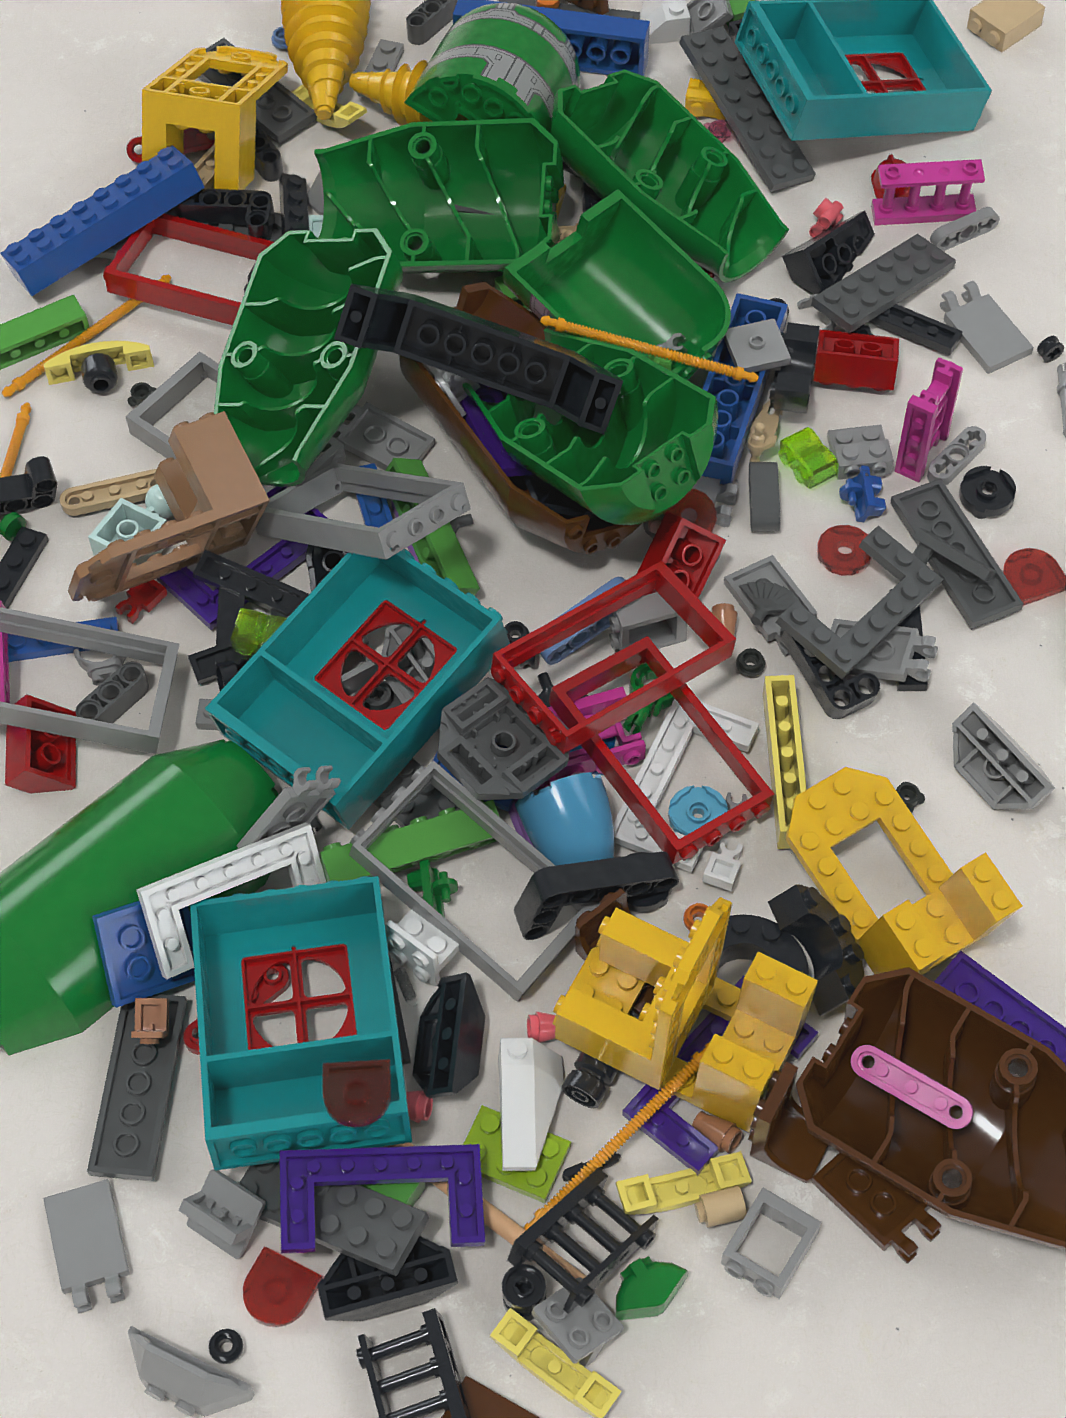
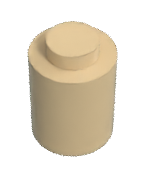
[695,1186,747,1228]

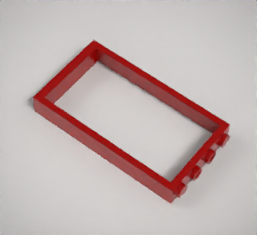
[103,213,274,326]
[491,561,736,754]
[549,636,774,864]

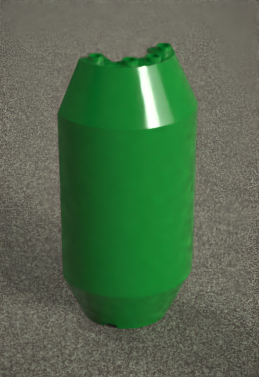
[0,739,278,1056]

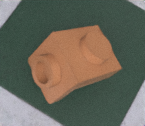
[131,998,169,1044]

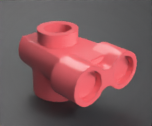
[809,198,844,238]

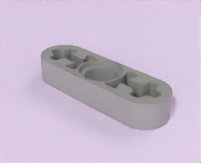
[930,207,1000,251]
[927,426,986,486]

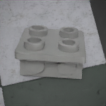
[178,1169,266,1259]
[531,1277,624,1367]

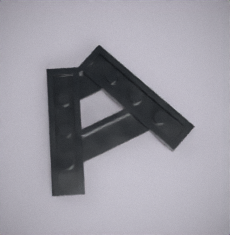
[188,550,309,685]

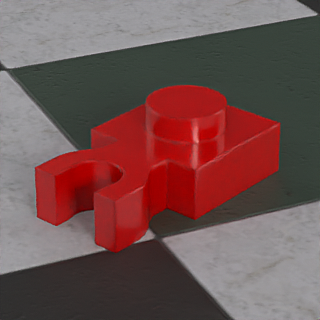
[115,580,168,624]

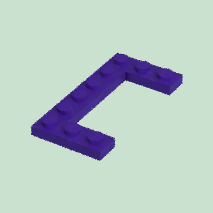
[157,487,328,630]
[622,975,819,1176]
[279,1144,485,1254]

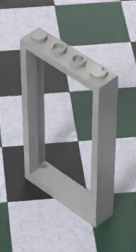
[125,351,346,489]
[256,463,471,560]
[0,607,179,754]
[349,760,600,1002]

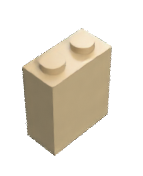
[967,0,1045,52]

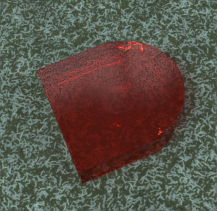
[1003,548,1066,606]
[323,1059,391,1127]
[243,1246,323,1327]

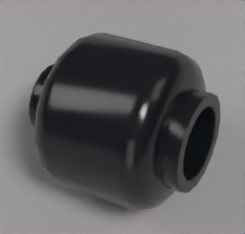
[81,353,118,393]

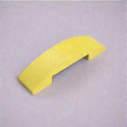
[292,84,367,128]
[44,341,154,385]
[616,1151,752,1215]
[490,1308,622,1418]

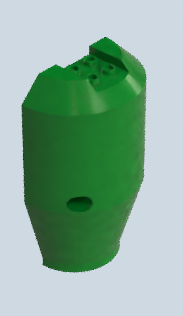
[551,70,789,282]
[314,118,564,274]
[214,228,403,487]
[462,328,718,525]

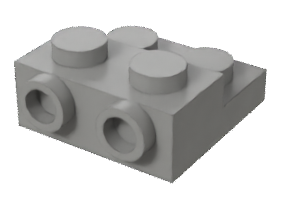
[827,425,894,480]

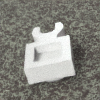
[702,838,742,891]

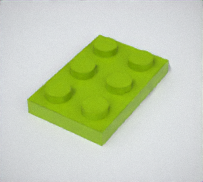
[463,1105,571,1203]

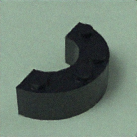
[769,322,820,414]
[768,884,864,1016]
[719,914,809,976]

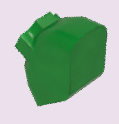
[615,1256,688,1320]

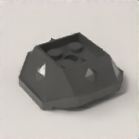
[437,677,569,800]

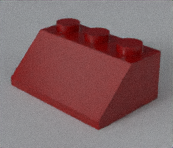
[813,329,899,391]
[637,512,726,598]
[5,694,76,794]

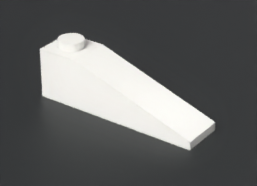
[639,0,690,45]
[498,1038,564,1171]

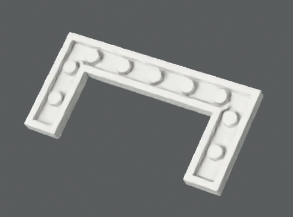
[613,699,759,873]
[137,822,326,979]

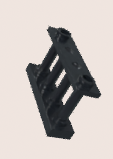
[507,1168,659,1314]
[356,1308,472,1418]

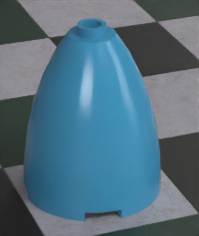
[515,772,614,865]

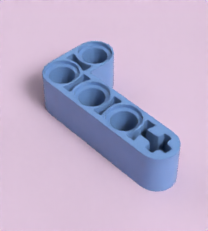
[540,577,625,665]

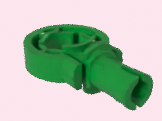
[623,663,675,734]

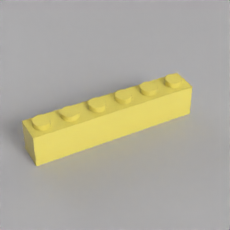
[762,675,806,849]

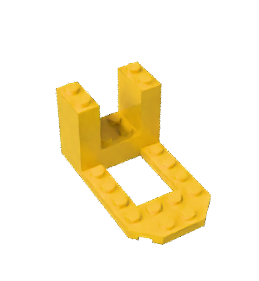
[142,45,288,190]
[785,767,1022,975]
[553,897,732,1090]
[565,947,818,1133]

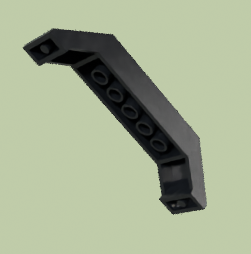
[334,284,624,435]

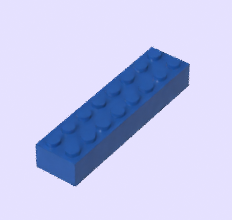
[453,0,650,76]
[0,145,205,296]
[702,293,788,485]

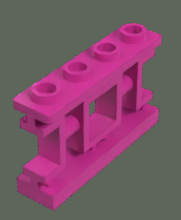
[894,358,963,483]
[534,687,646,790]

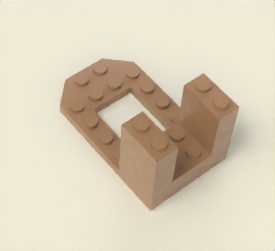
[68,411,270,601]

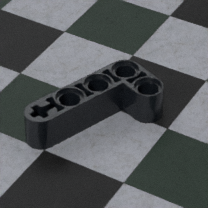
[175,189,275,240]
[0,456,58,515]
[780,628,880,719]

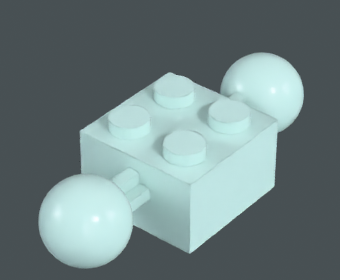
[88,484,173,565]

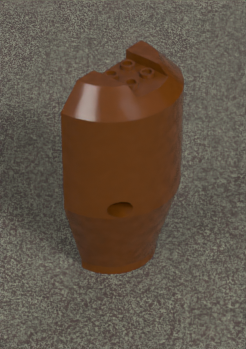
[796,967,1066,1251]

